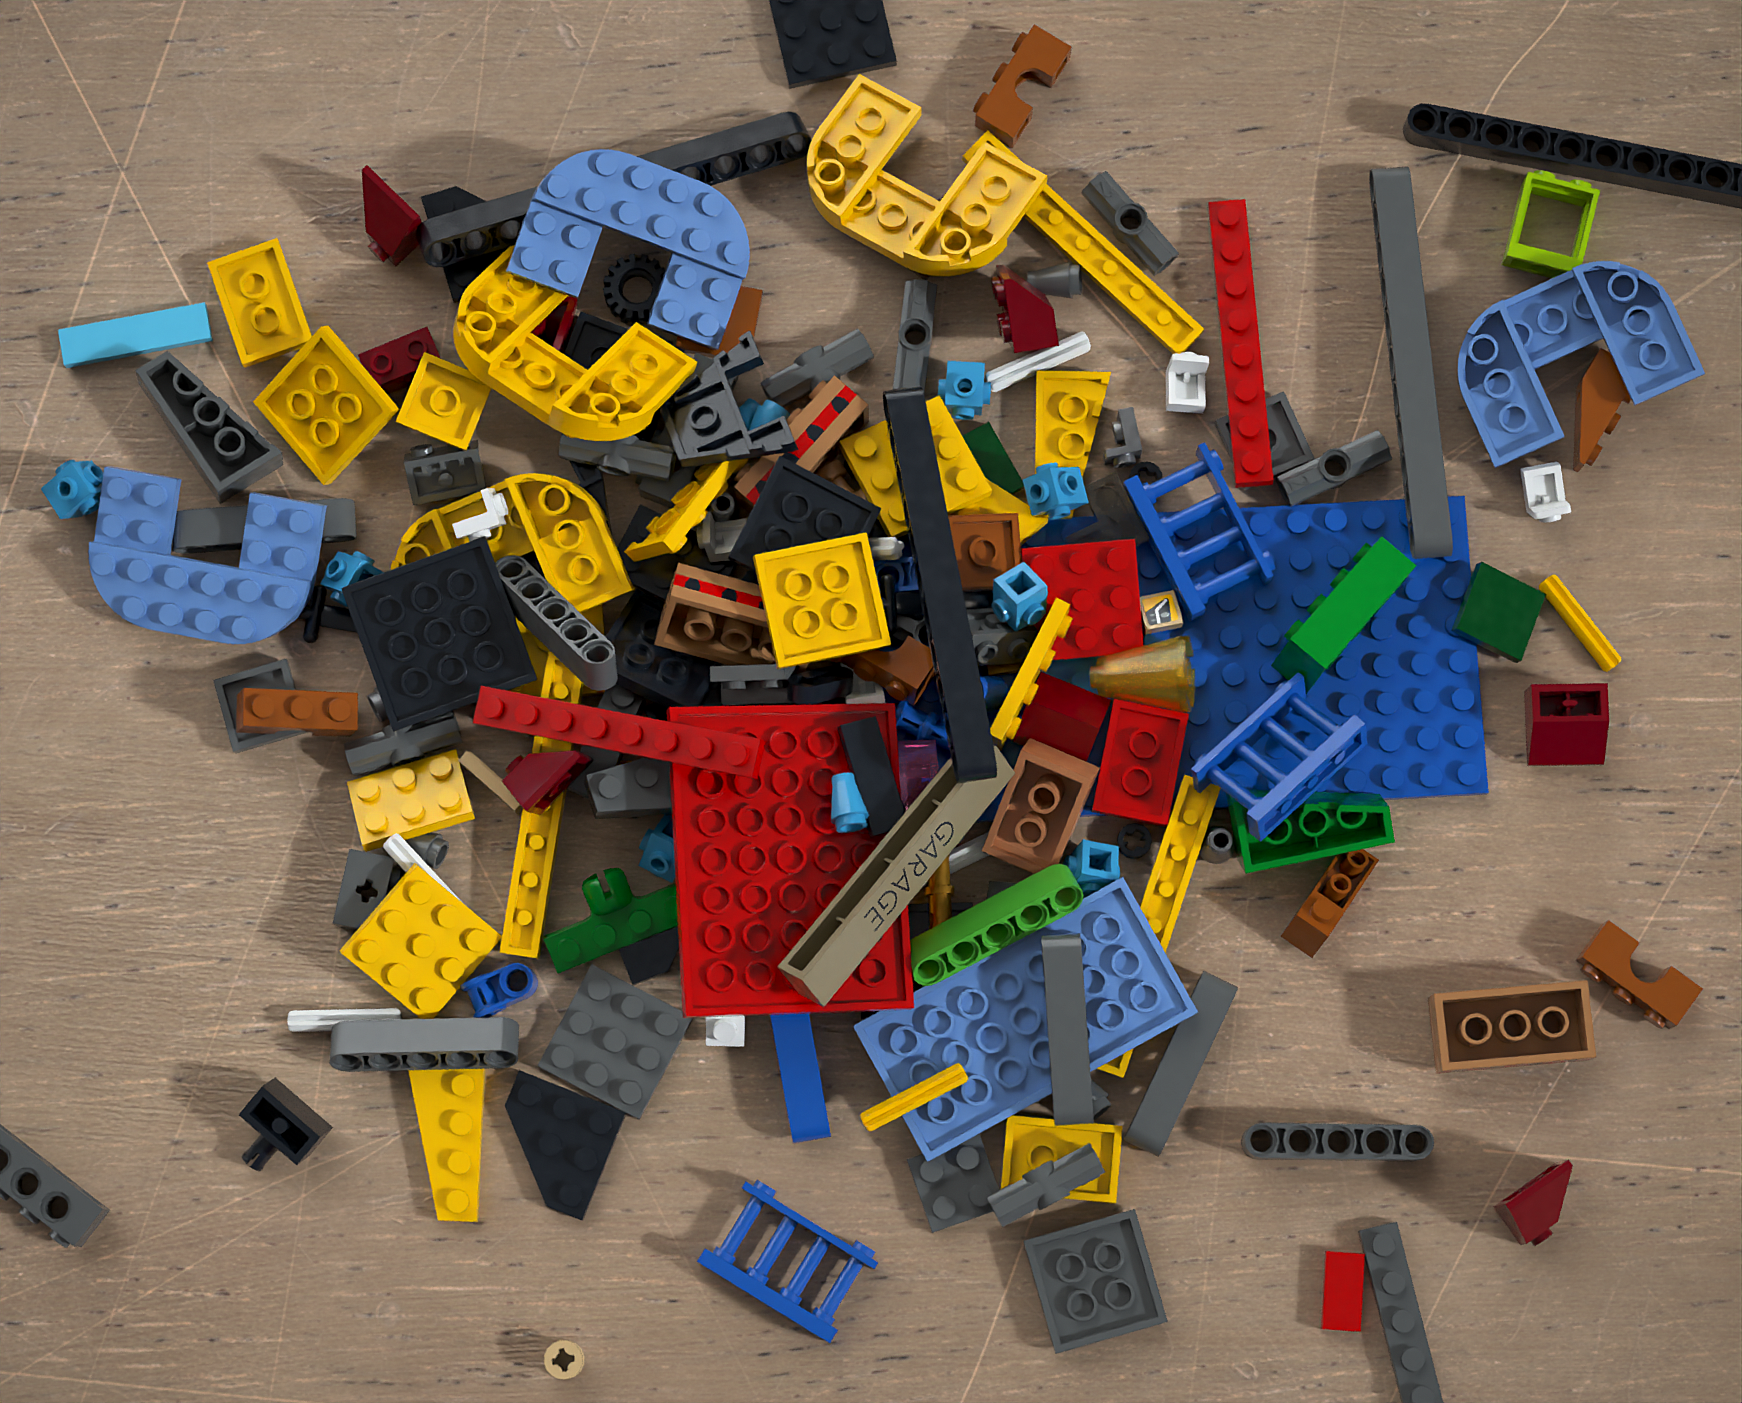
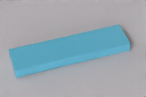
[58,302,213,368]

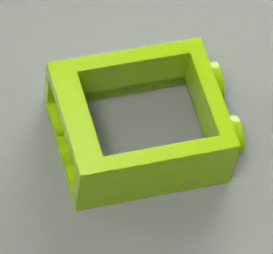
[1501,170,1600,278]

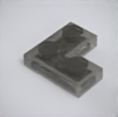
[1065,471,1150,547]

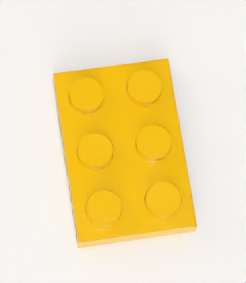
[207,238,312,368]
[347,749,475,852]
[1001,1115,1123,1204]

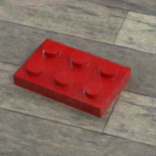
[1091,699,1189,827]

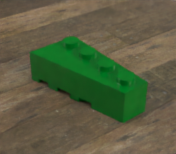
[1226,790,1395,874]

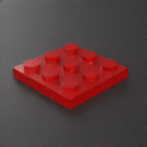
[1021,539,1144,660]

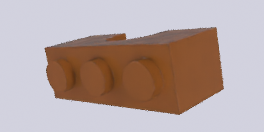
[973,24,1072,148]
[828,636,935,705]
[236,688,358,737]
[1576,920,1703,1029]

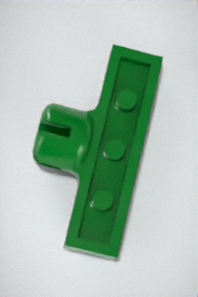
[543,868,678,973]

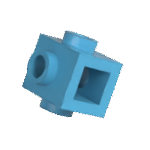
[938,361,991,420]
[41,460,104,519]
[1023,462,1089,520]
[320,551,384,607]
[992,562,1048,632]
[638,814,675,883]
[1063,840,1120,898]

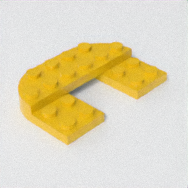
[807,74,1047,276]
[453,245,698,441]
[391,473,634,613]

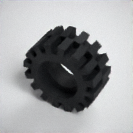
[603,254,665,325]

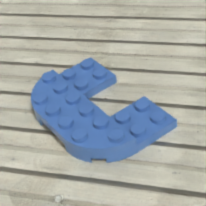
[506,149,750,351]
[1458,261,1705,468]
[88,466,327,644]

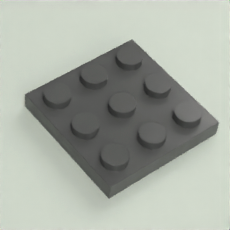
[537,964,693,1120]
[1023,1209,1168,1354]

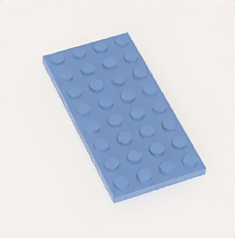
[853,877,1198,1162]

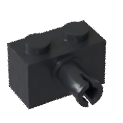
[239,1077,333,1171]

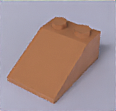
[982,738,1100,874]

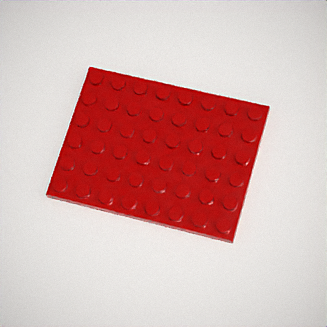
[667,703,914,1018]

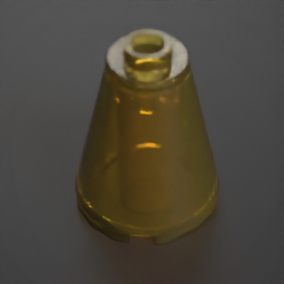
[1090,635,1195,712]

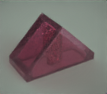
[897,739,938,812]

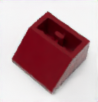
[991,264,1059,353]
[1524,683,1609,766]

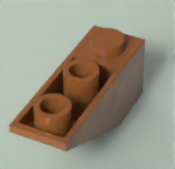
[1573,348,1631,472]
[1281,849,1379,958]

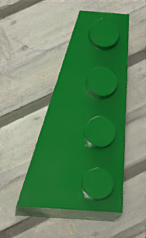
[1271,536,1417,694]

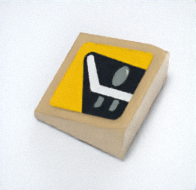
[1140,590,1183,635]

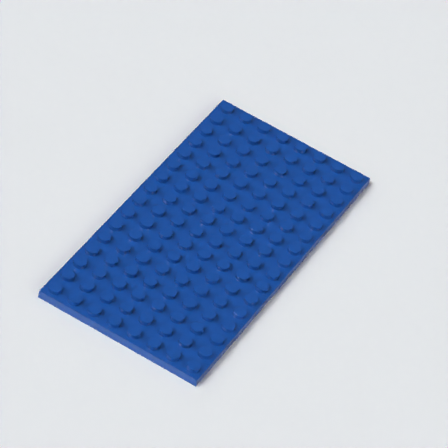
[873,496,1489,823]

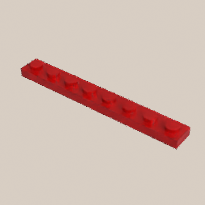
[1208,199,1274,488]
[473,686,766,779]

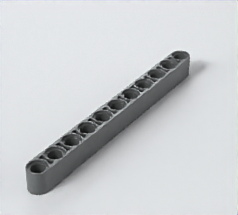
[1369,166,1453,559]

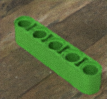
[910,864,1083,986]

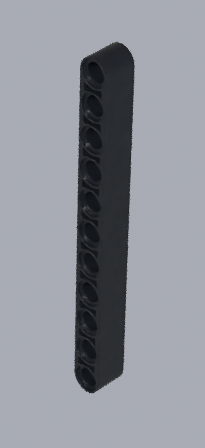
[1403,103,1742,209]
[416,111,812,267]
[883,386,997,784]

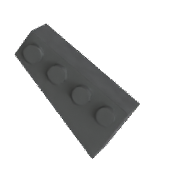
[135,351,284,504]
[584,757,672,819]

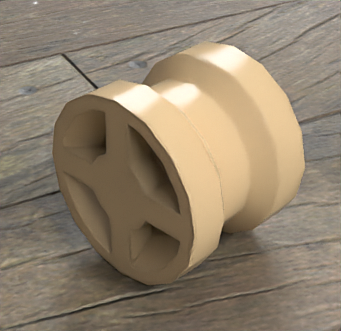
[544,1340,585,1379]

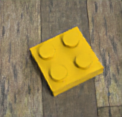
[396,352,492,452]

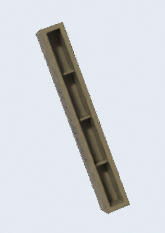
[778,744,1015,1007]

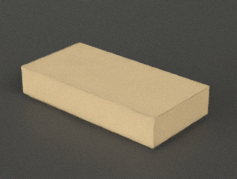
[458,751,523,815]

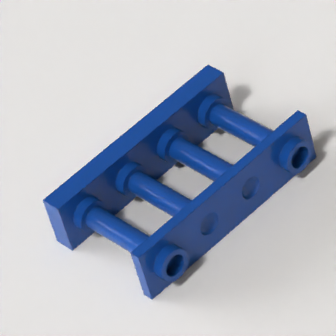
[1122,442,1275,622]
[1191,672,1367,842]
[697,1180,878,1343]

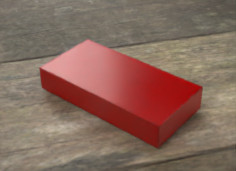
[1321,1251,1365,1332]

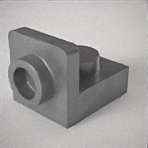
[1103,407,1142,468]

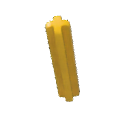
[1539,574,1621,672]
[860,1063,968,1131]

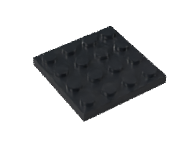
[341,536,538,732]

